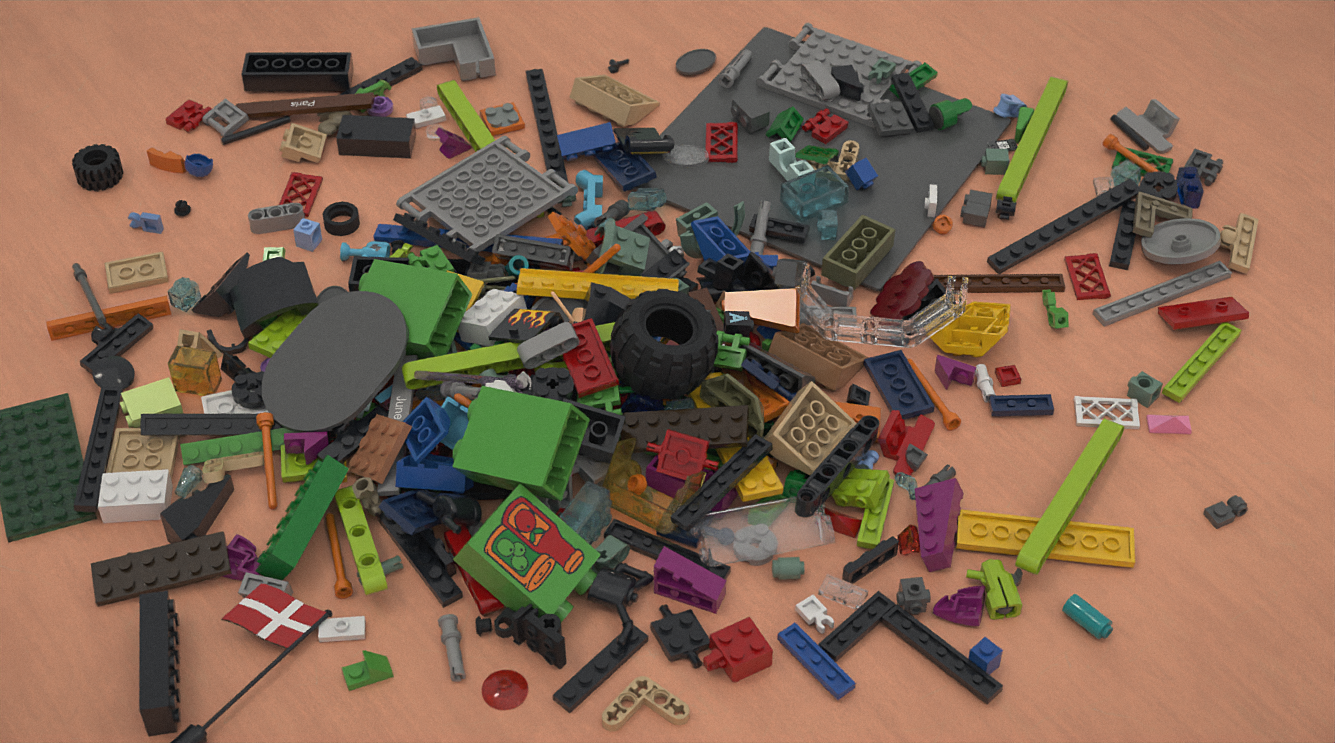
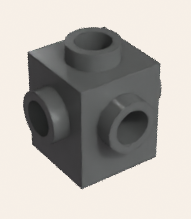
[896,577,931,614]

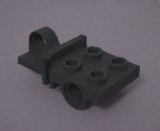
[494,604,567,669]

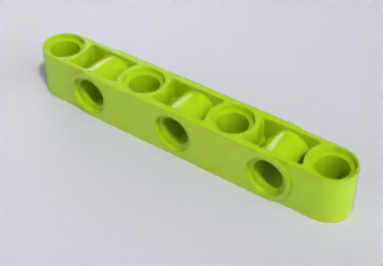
[335,486,388,595]

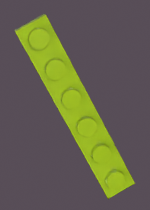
[1162,322,1242,403]

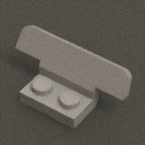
[1117,99,1180,154]

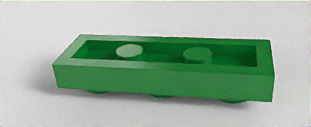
[889,62,938,99]

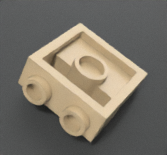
[279,123,327,163]

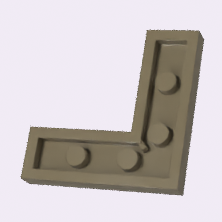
[1133,192,1193,238]

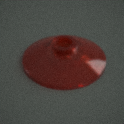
[482,670,528,710]

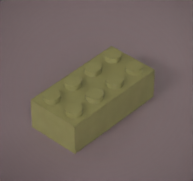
[821,215,896,291]

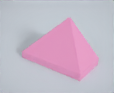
[1146,415,1192,434]

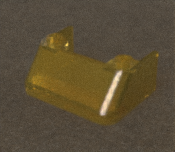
[600,438,706,534]

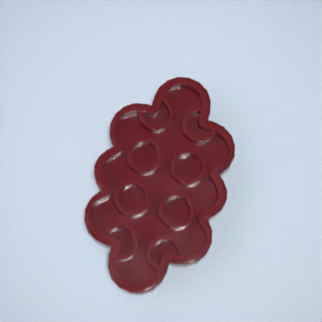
[870,261,934,329]

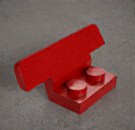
[878,410,935,479]

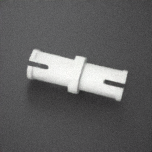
[975,364,996,403]

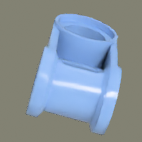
[993,94,1027,118]

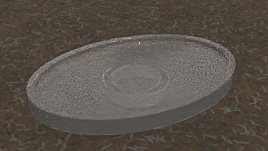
[662,145,709,168]

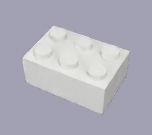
[458,289,527,346]
[98,469,173,523]

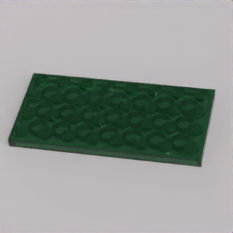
[0,393,97,542]

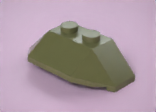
[699,373,764,439]

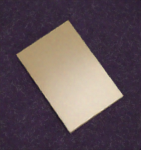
[105,252,169,294]

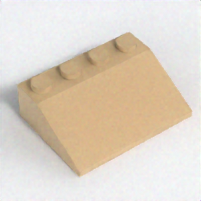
[569,75,660,127]
[764,381,857,475]

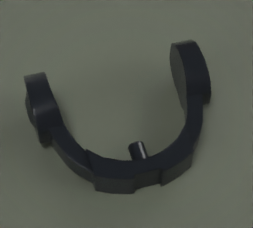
[207,329,250,355]

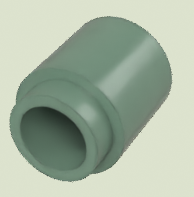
[772,557,805,580]

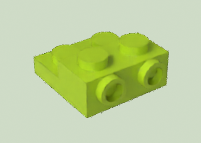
[832,468,890,508]

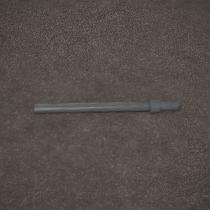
[72,263,106,324]

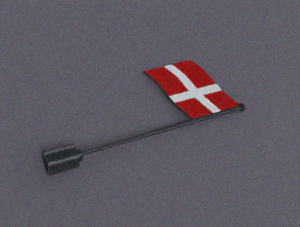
[170,583,333,743]

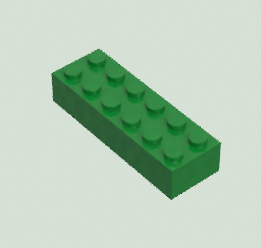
[256,455,349,580]

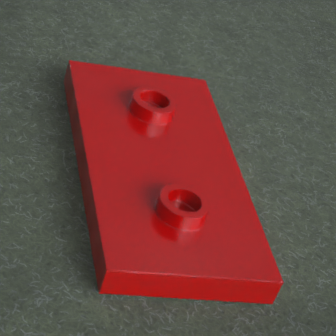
[1158,296,1249,330]
[562,318,619,398]

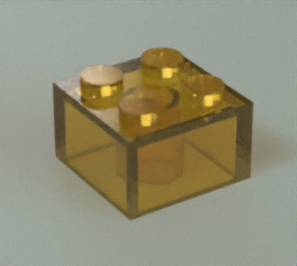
[168,346,222,396]

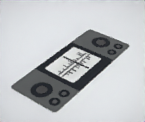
[988,139,1018,151]

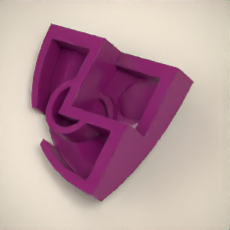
[222,534,260,581]
[933,586,986,626]

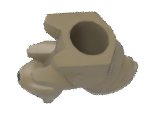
[317,111,352,137]
[352,477,383,516]

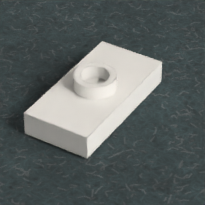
[406,105,446,129]
[318,616,366,642]

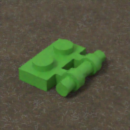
[407,245,455,273]
[713,331,750,371]
[577,385,622,415]

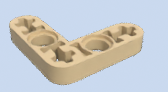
[802,140,859,182]
[202,451,265,483]
[602,676,689,731]

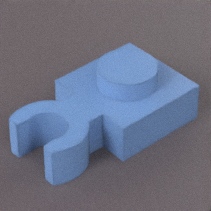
[128,212,164,234]

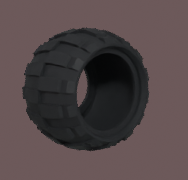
[610,289,718,400]

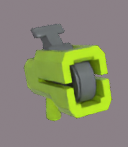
[966,559,1023,620]

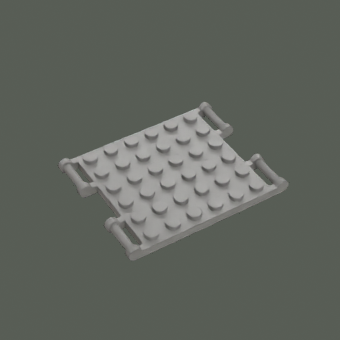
[756,23,922,128]
[396,136,578,252]

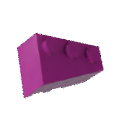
[654,546,726,614]

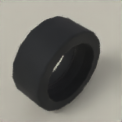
[323,202,360,236]

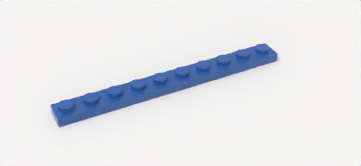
[373,224,563,252]

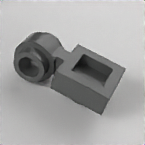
[1203,495,1248,529]

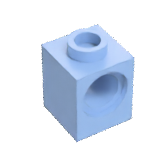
[293,218,322,252]

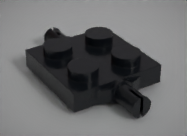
[650,604,710,668]

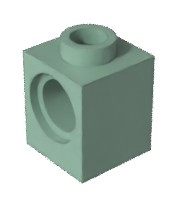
[1127,371,1163,408]

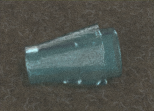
[174,465,203,498]

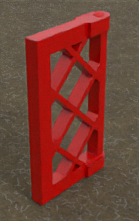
[705,122,738,163]
[279,172,323,217]
[1064,253,1111,300]

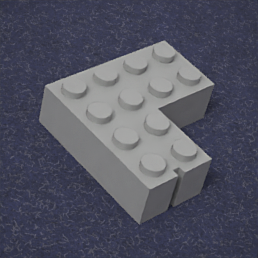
[412,17,496,81]

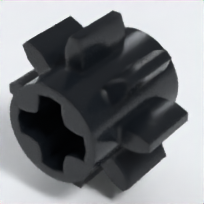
[996,196,1017,220]

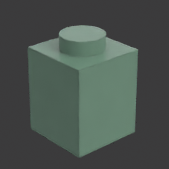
[981,148,1009,175]

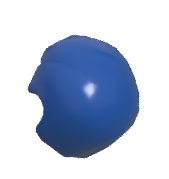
[185,154,213,177]

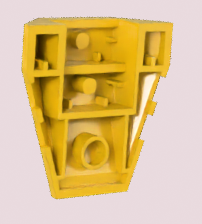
[925,301,1011,358]

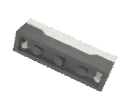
[492,234,575,270]

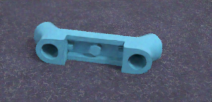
[574,170,603,230]

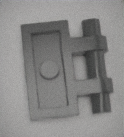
[1181,149,1223,186]
[467,262,506,283]

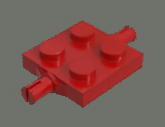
[646,429,719,483]

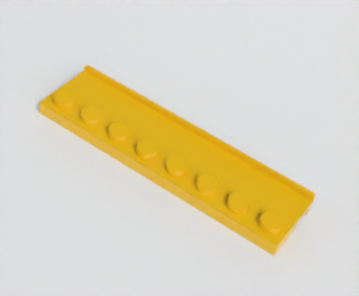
[516,268,679,299]

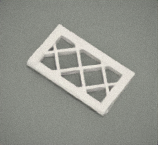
[1073,396,1140,429]

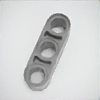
[800,60,840,101]
[248,203,305,234]
[517,322,579,369]

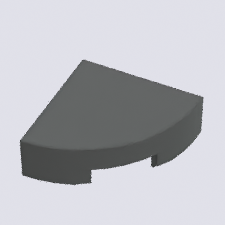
[905,443,928,472]

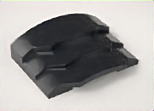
[230,257,319,338]

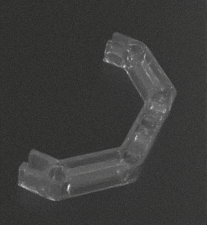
[795,263,969,348]

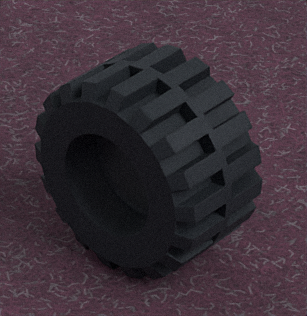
[72,144,123,191]

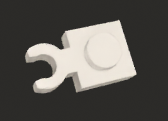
[924,184,937,217]
[795,595,834,634]

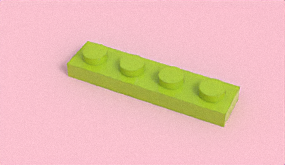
[857,479,894,549]

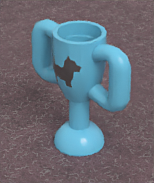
[340,241,391,261]

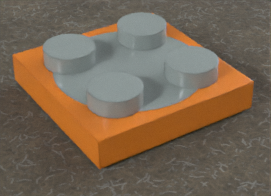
[480,102,525,136]

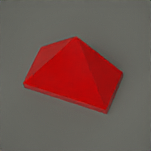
[814,507,862,538]

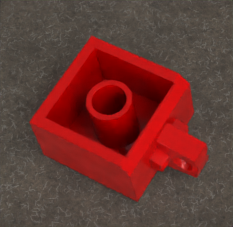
[703,616,773,682]

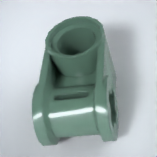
[592,535,630,574]

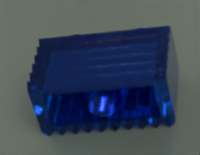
[1176,167,1204,208]

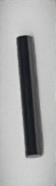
[1110,114,1149,151]

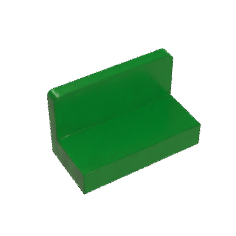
[766,106,804,142]

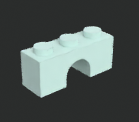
[769,138,815,193]

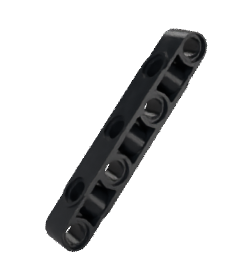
[795,415,880,518]

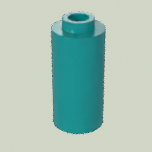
[505,255,529,280]
[1062,594,1113,639]

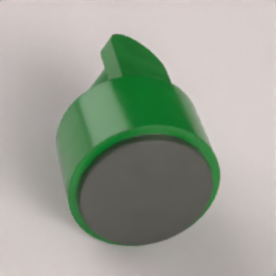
[929,98,972,130]

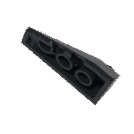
[160,474,234,544]

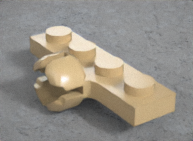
[1220,213,1259,274]

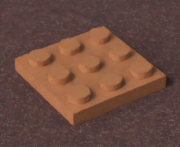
[348,414,412,484]

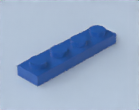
[777,623,856,700]

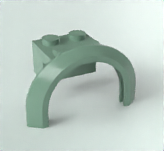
[676,201,745,258]
[594,218,650,276]

